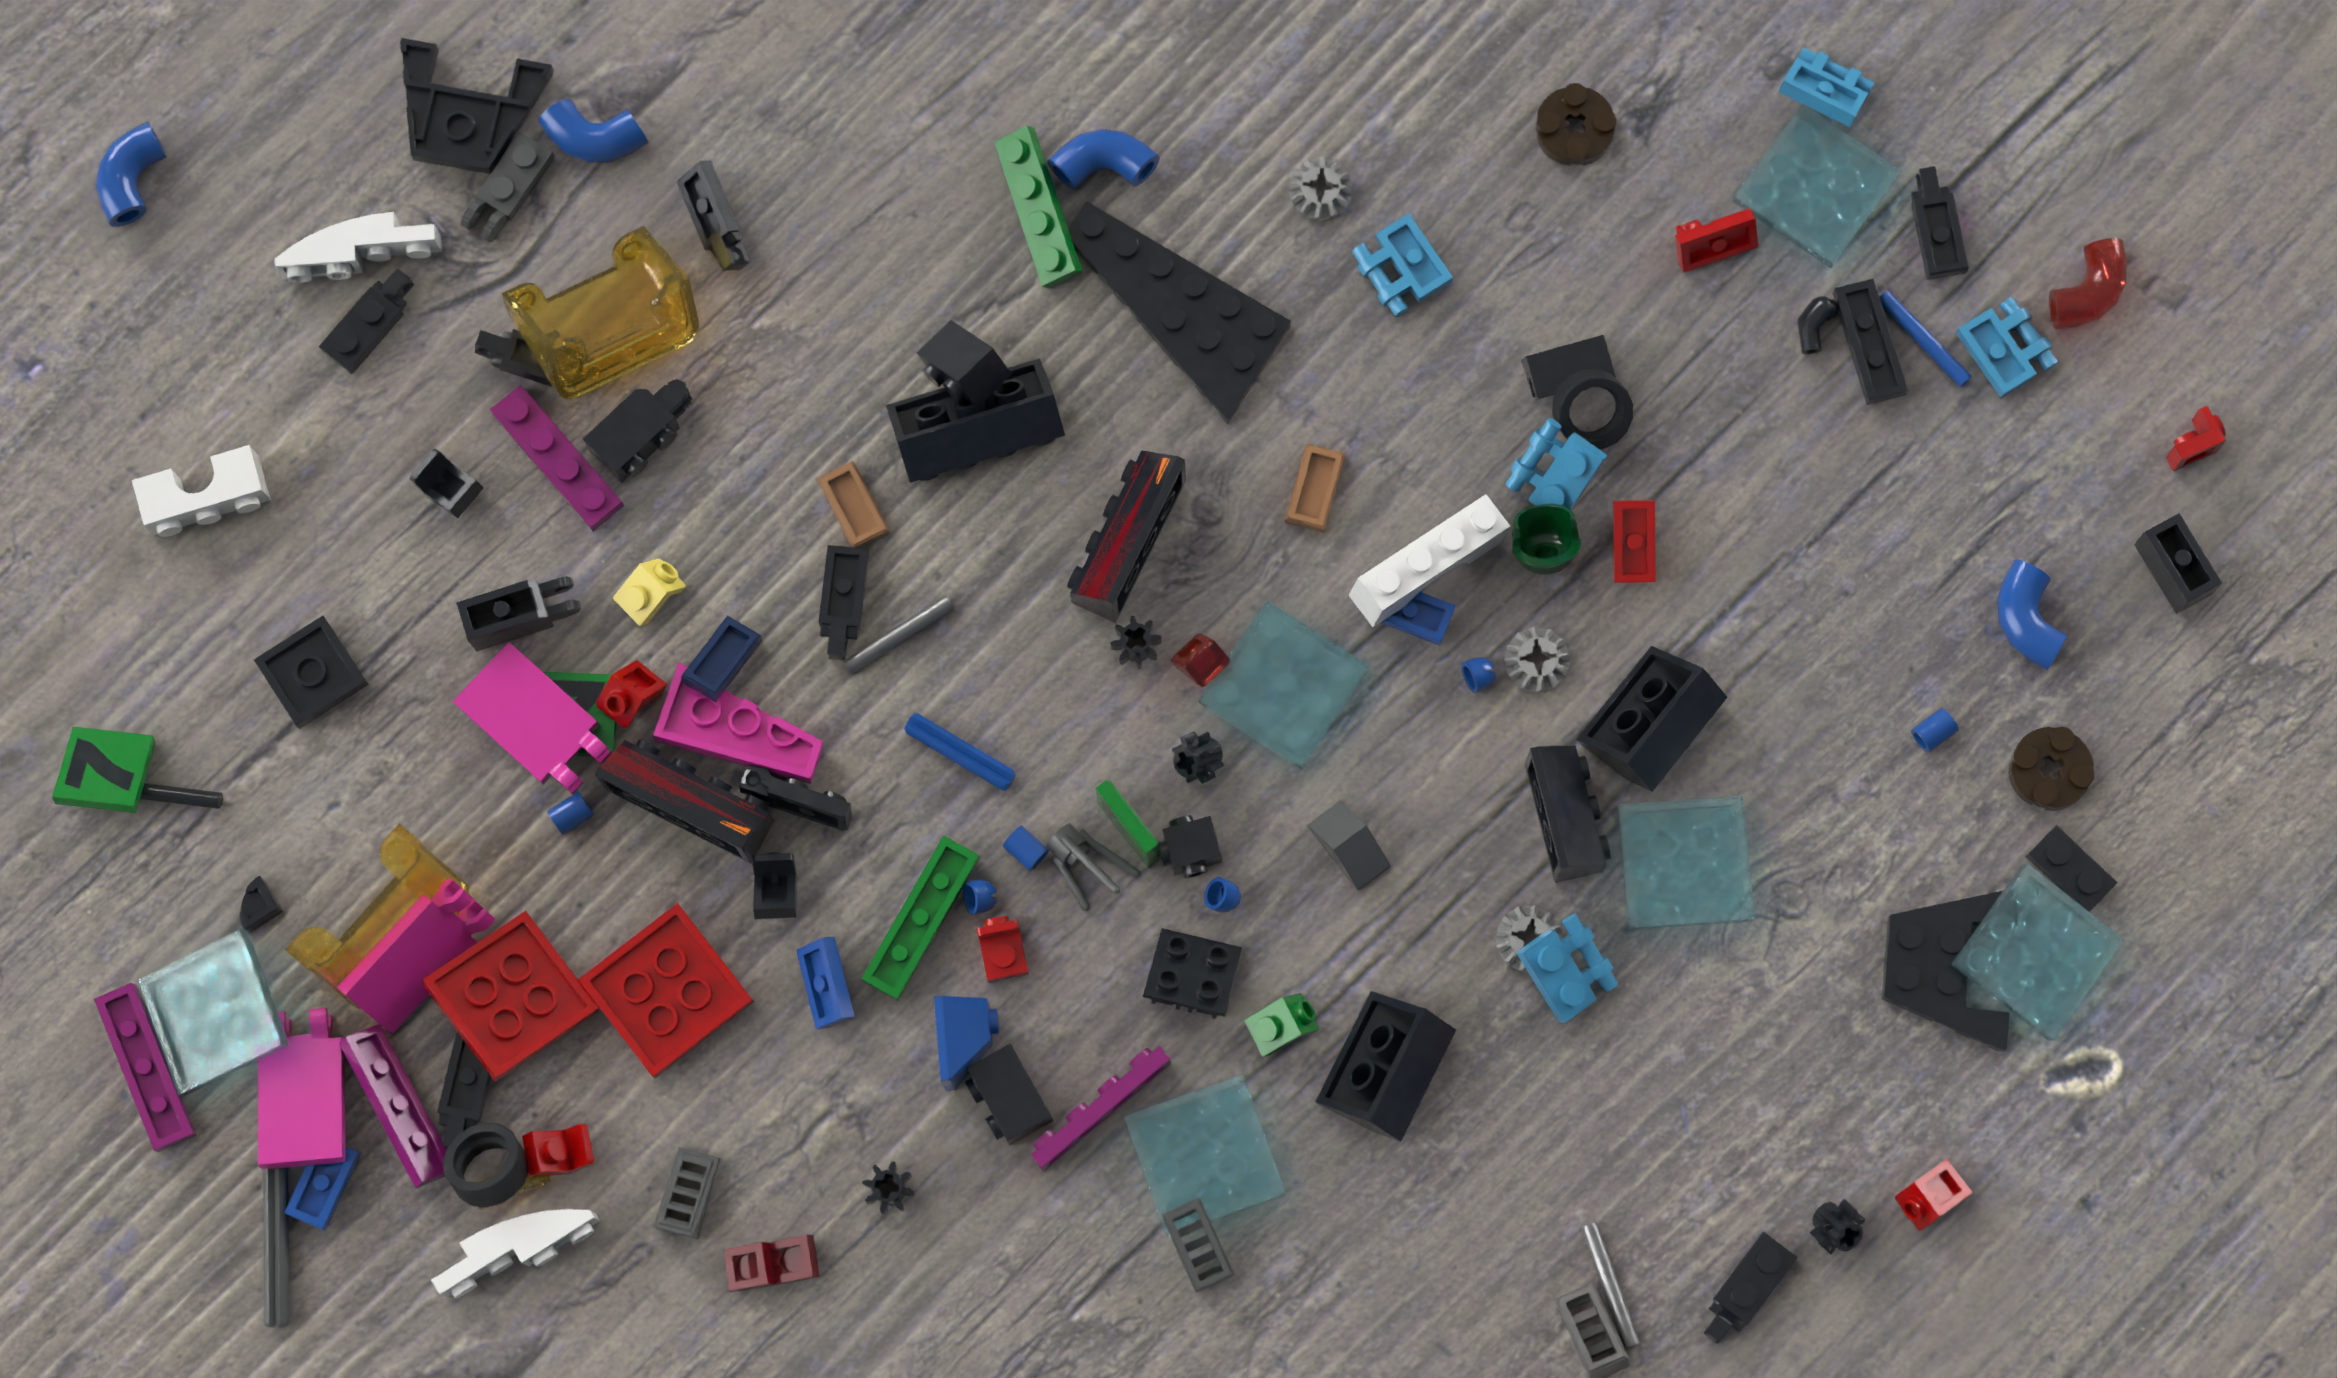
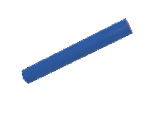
[1879,290,1972,387]

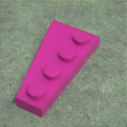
[653,662,824,784]

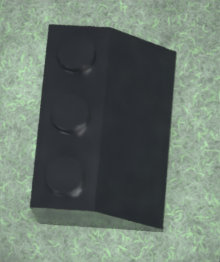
[1576,646,1728,792]
[1525,746,1611,883]
[1315,991,1456,1142]

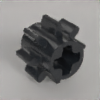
[1110,616,1162,669]
[1172,731,1224,784]
[862,1161,915,1215]
[1810,1199,1865,1254]

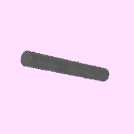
[843,595,955,675]
[1581,1222,1641,1348]

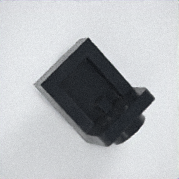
[410,449,484,519]
[752,852,798,919]

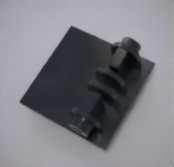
[1143,928,1242,1019]

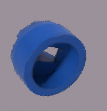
[1461,657,1496,693]
[1204,877,1241,913]
[963,880,997,914]

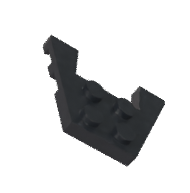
[400,38,554,174]
[1882,889,2018,1052]

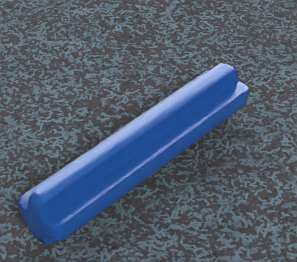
[904,713,1016,791]

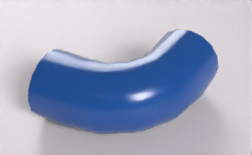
[538,99,649,162]
[96,122,167,227]
[1047,129,1160,189]
[1997,560,2068,670]

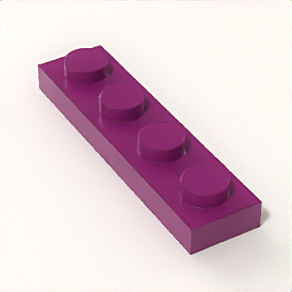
[490,384,624,531]
[94,982,196,1152]
[339,1024,447,1189]
[1031,1046,1171,1172]

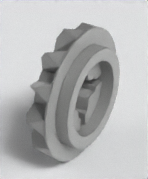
[1289,156,1353,220]
[1504,626,1570,692]
[1496,905,1562,972]

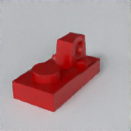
[1675,208,1759,273]
[1613,500,1656,583]

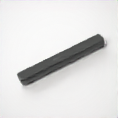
[263,1167,289,1328]

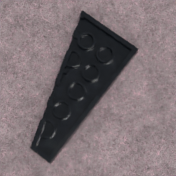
[1068,201,1291,424]

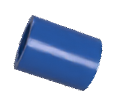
[1911,708,1959,753]
[547,791,594,835]
[1002,825,1049,872]

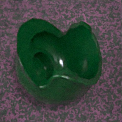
[1512,504,1581,575]

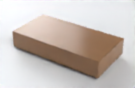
[1285,443,1346,533]
[817,461,890,548]

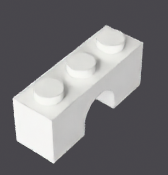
[132,445,271,537]

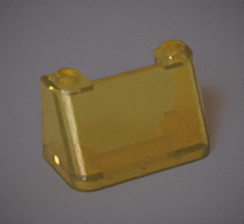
[502,226,699,399]
[285,823,470,1009]

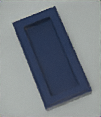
[681,615,762,702]

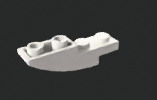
[275,212,442,283]
[432,1209,600,1299]

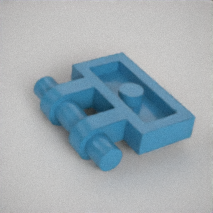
[1778,47,1875,127]
[1352,214,1453,317]
[1956,296,2059,398]
[1506,418,1608,510]
[1516,913,1618,1023]

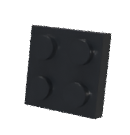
[254,615,369,729]

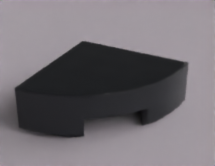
[240,876,284,934]

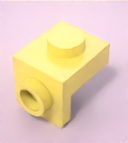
[613,559,686,626]

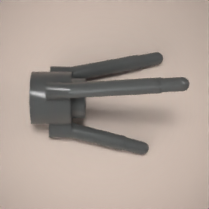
[1047,823,1140,911]

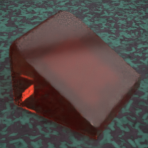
[1170,633,1230,687]

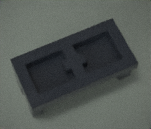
[1521,335,1616,400]

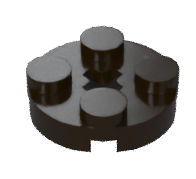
[1535,83,1616,166]
[2008,727,2094,811]

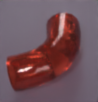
[2049,238,2127,330]

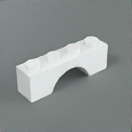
[1349,494,1510,627]

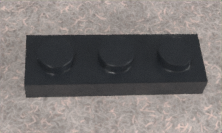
[1833,278,1908,405]

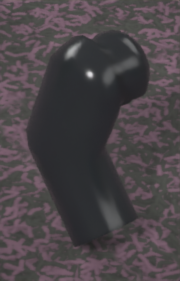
[1797,296,1838,354]

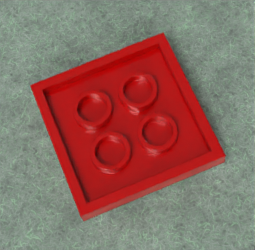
[578,903,754,1079]
[422,911,599,1082]

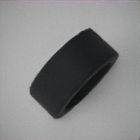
[1552,369,1633,450]
[443,1123,529,1208]

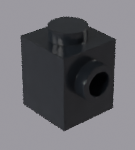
[1158,815,1222,878]

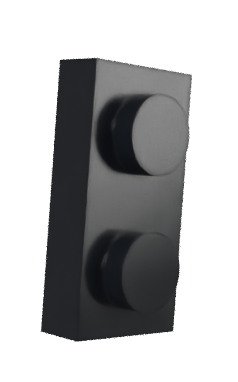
[2025,825,2118,914]

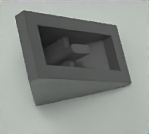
[1307,801,1390,891]

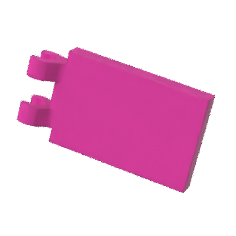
[452,642,612,795]
[337,878,495,1034]
[258,1008,346,1170]

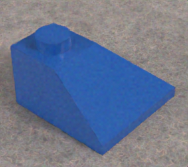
[934,996,999,1091]

